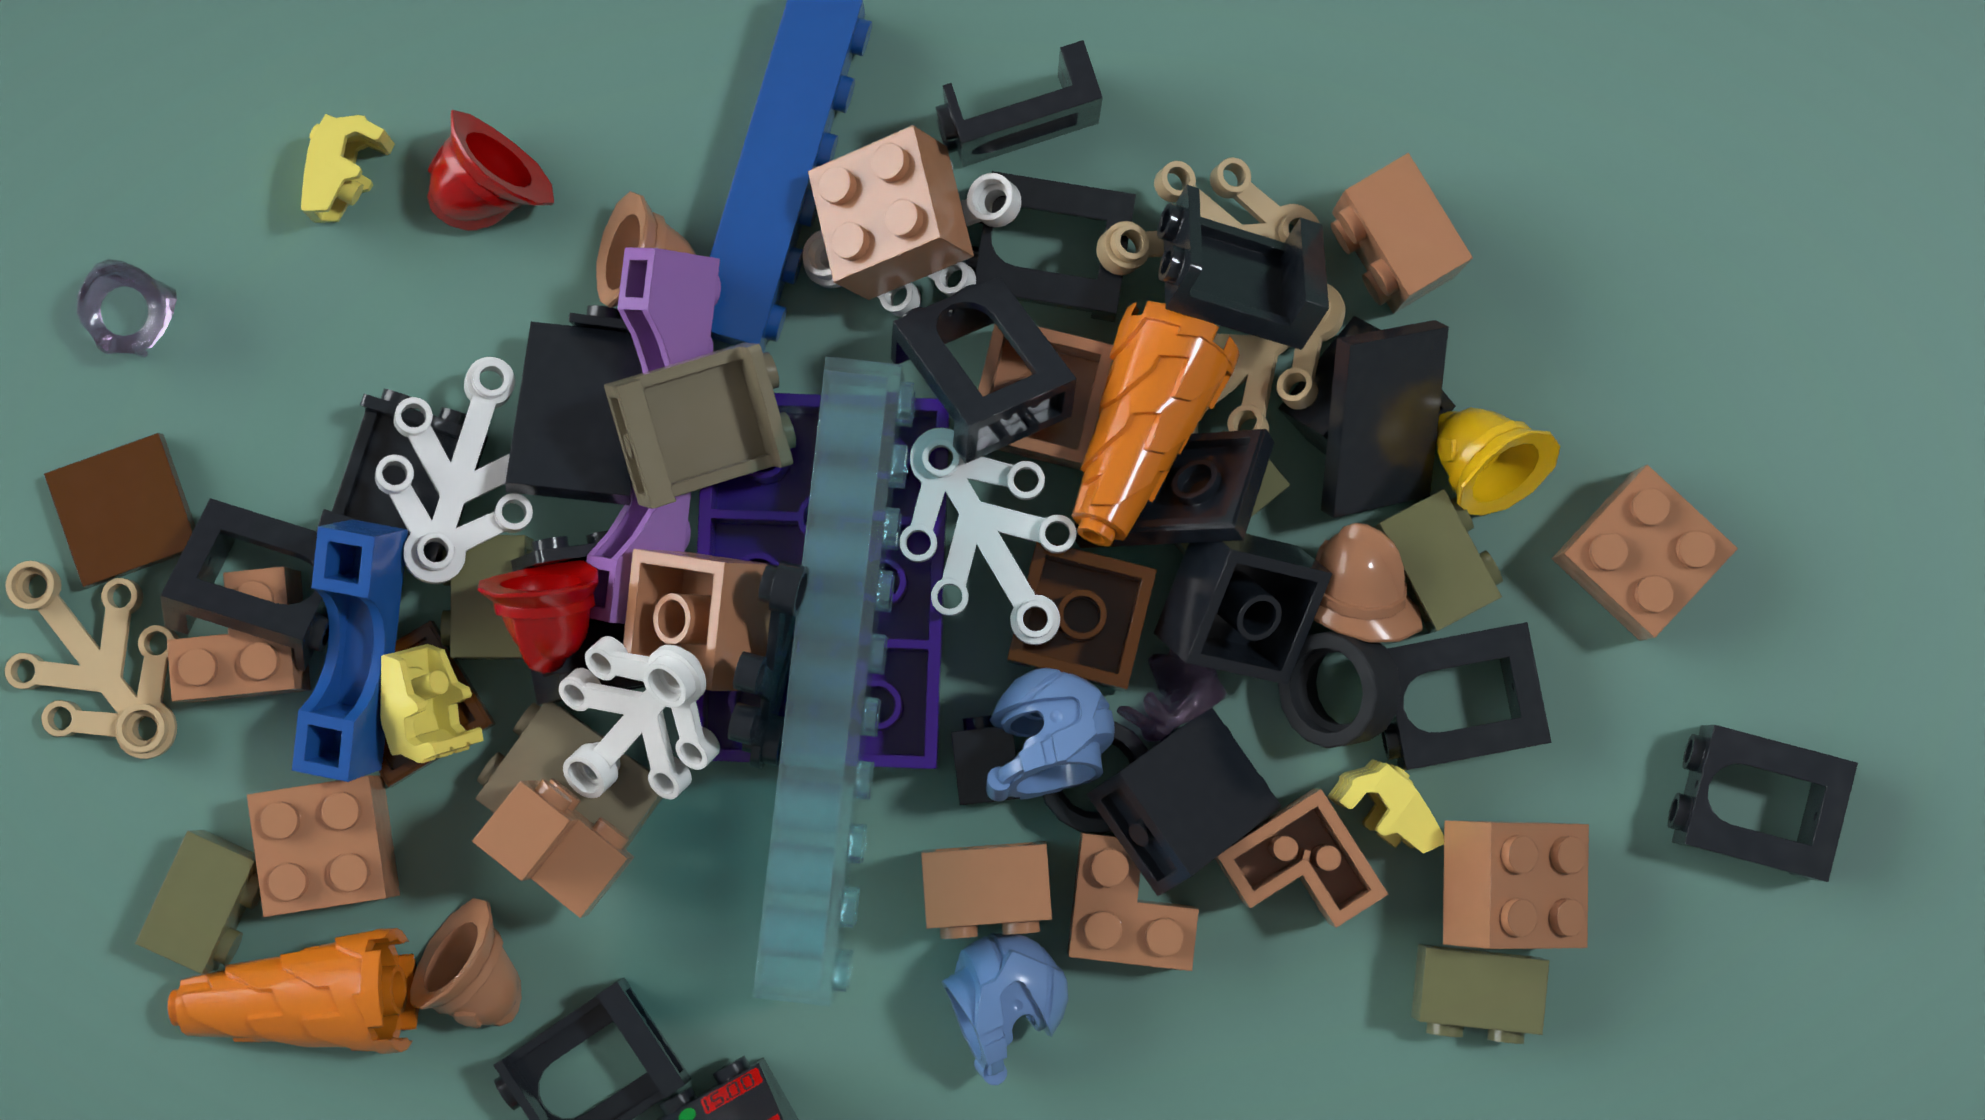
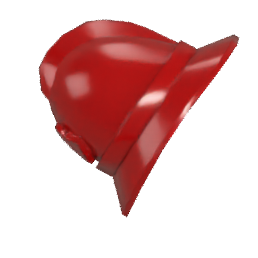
[427,110,554,231]
[478,560,599,674]

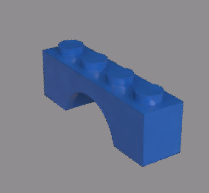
[292,519,408,782]

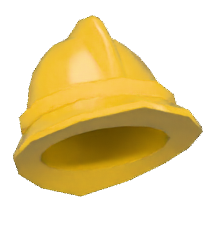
[1436,407,1561,516]

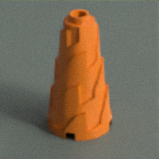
[1072,301,1240,547]
[168,928,419,1054]

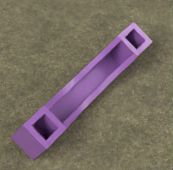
[586,247,721,624]

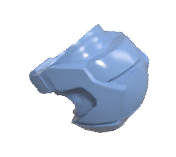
[986,667,1115,801]
[941,933,1068,1085]

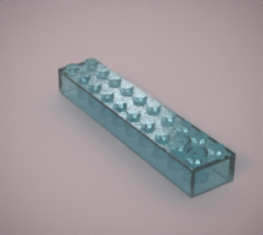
[753,356,916,1006]

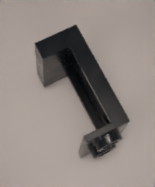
[935,40,1103,167]
[965,171,1136,322]
[891,276,1077,464]
[160,498,329,671]
[1381,622,1552,770]
[1668,725,1858,882]
[493,978,692,1120]

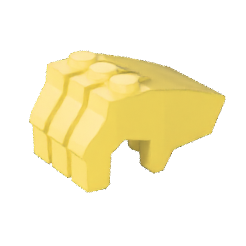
[301,114,395,223]
[380,644,484,763]
[1327,759,1444,854]

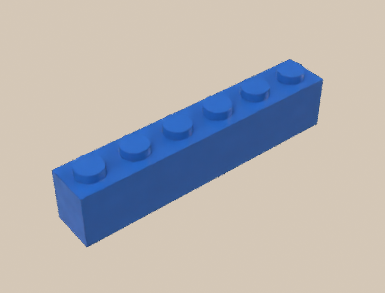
[710,0,872,353]

